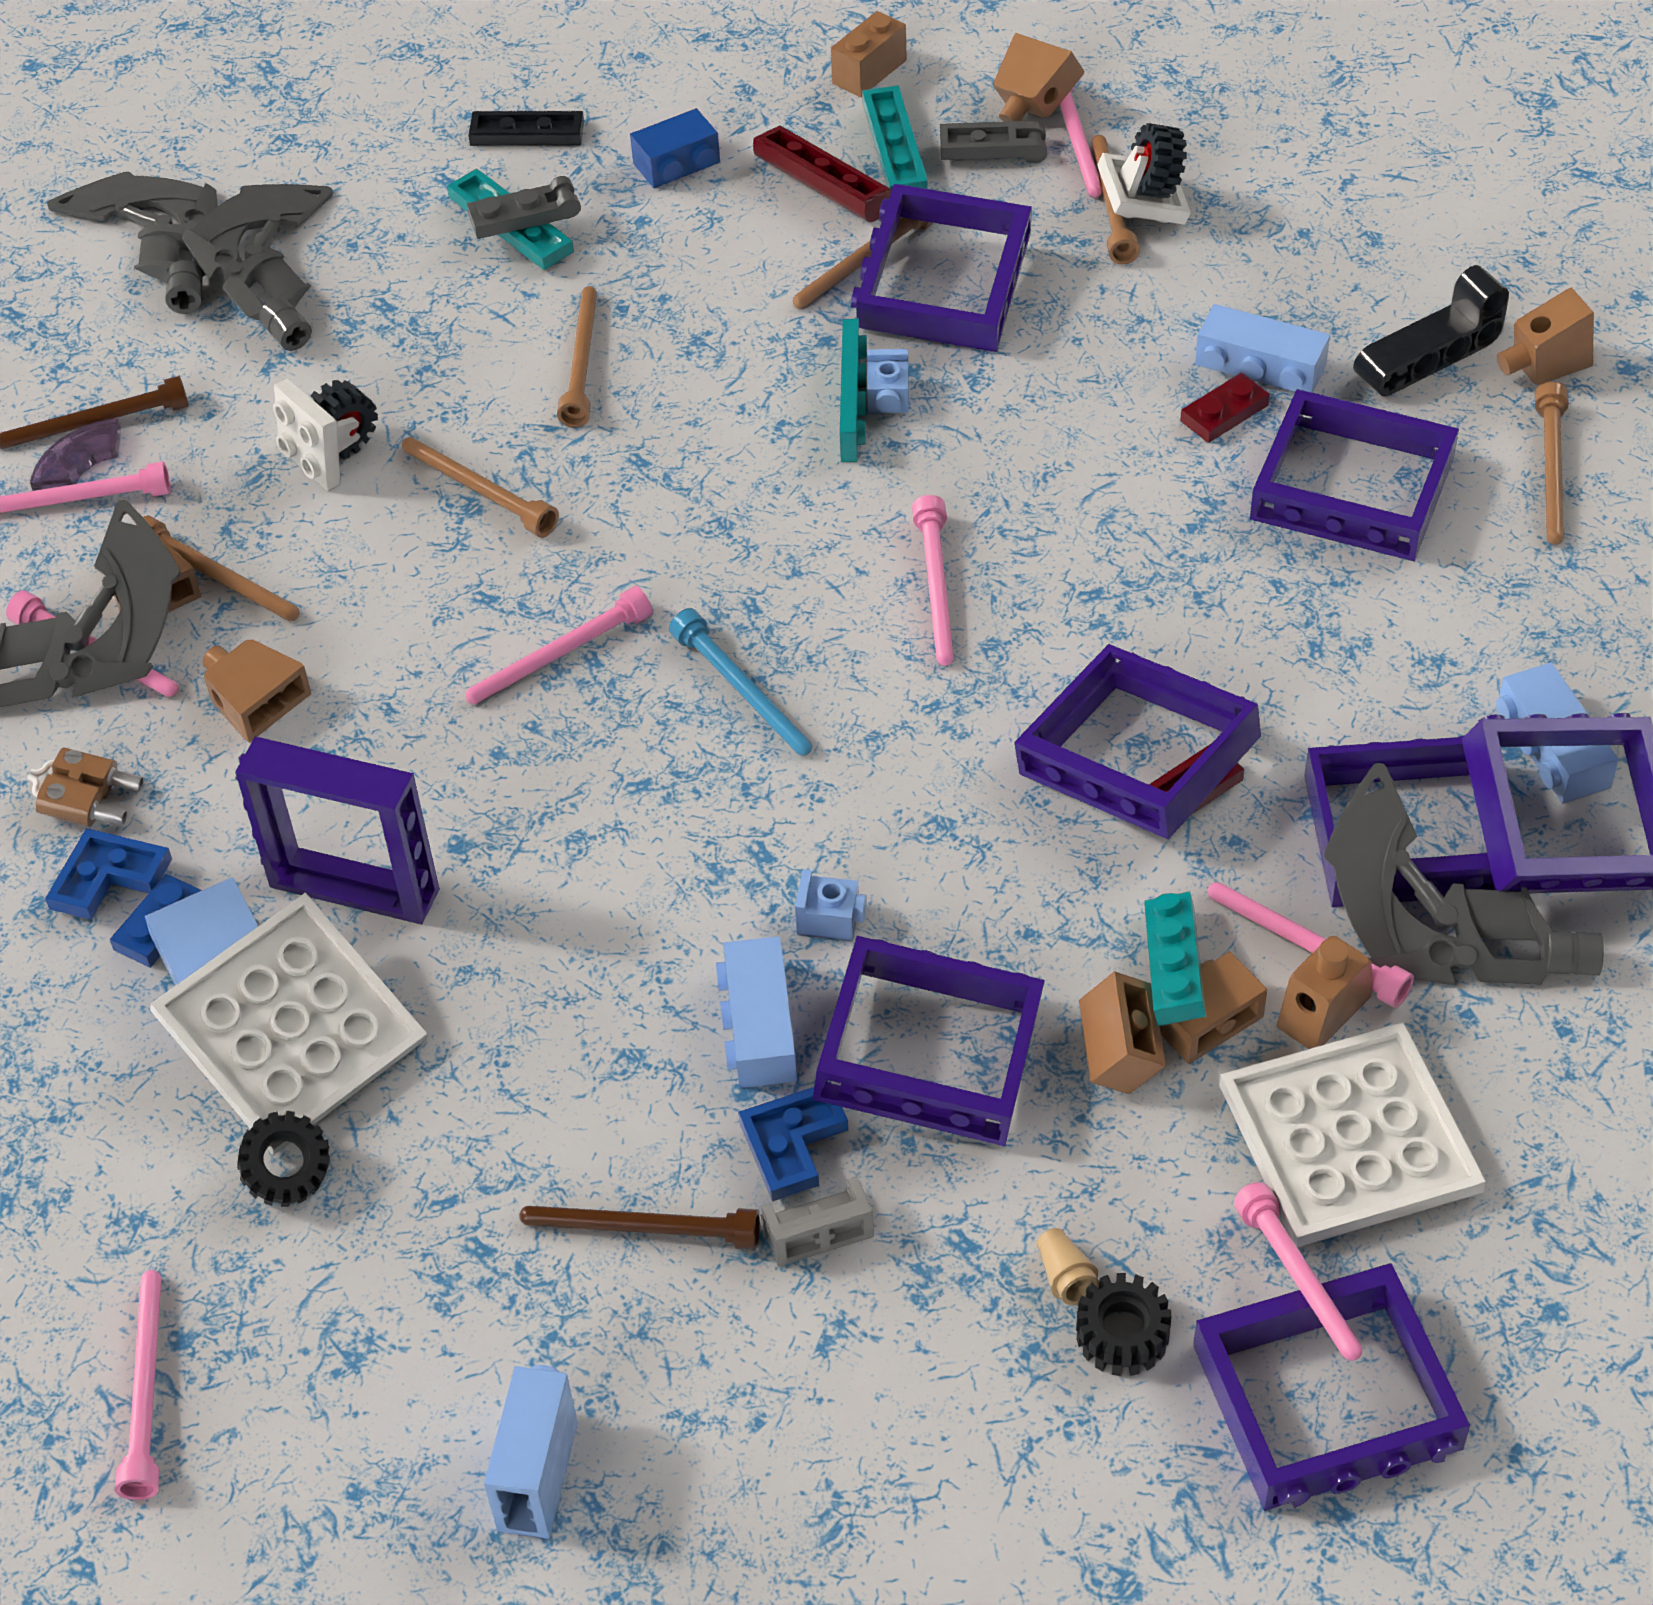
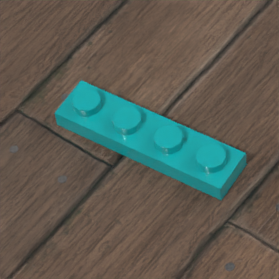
[862,85,928,191]
[447,168,574,270]
[839,318,867,462]
[1144,891,1206,1026]

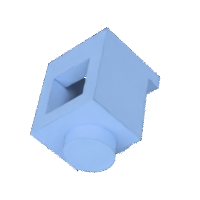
[867,349,909,413]
[795,869,867,940]

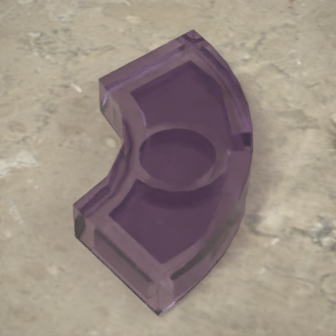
[30,419,121,491]

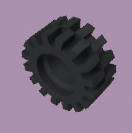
[237,1111,330,1207]
[1076,1273,1172,1376]

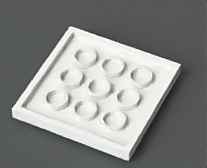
[150,893,427,1156]
[1219,1022,1486,1247]

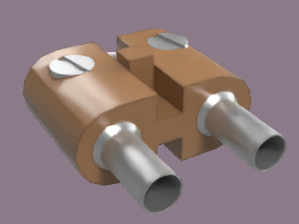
[27,747,144,827]

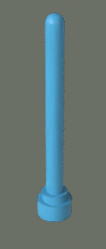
[669,608,812,756]

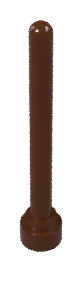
[0,375,189,449]
[519,1206,760,1250]

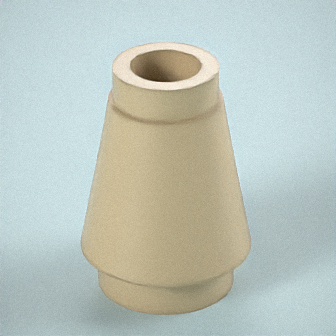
[1037,1228,1099,1305]

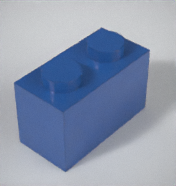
[630,108,720,188]

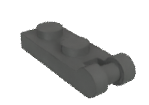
[940,121,1047,163]
[467,176,581,239]

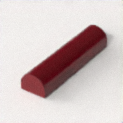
[753,125,891,222]

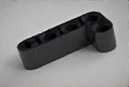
[1353,265,1509,397]

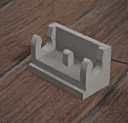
[760,1176,874,1267]

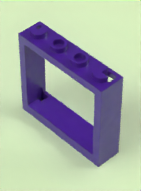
[851,184,1032,352]
[1250,389,1459,562]
[1014,644,1261,840]
[1462,713,1653,894]
[1304,735,1495,907]
[235,736,440,924]
[813,936,1045,1146]
[1193,1263,1470,1511]

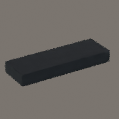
[468,111,584,146]

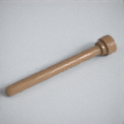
[1092,135,1140,264]
[793,217,933,309]
[557,286,597,427]
[1535,382,1569,545]
[402,437,559,538]
[136,515,300,621]

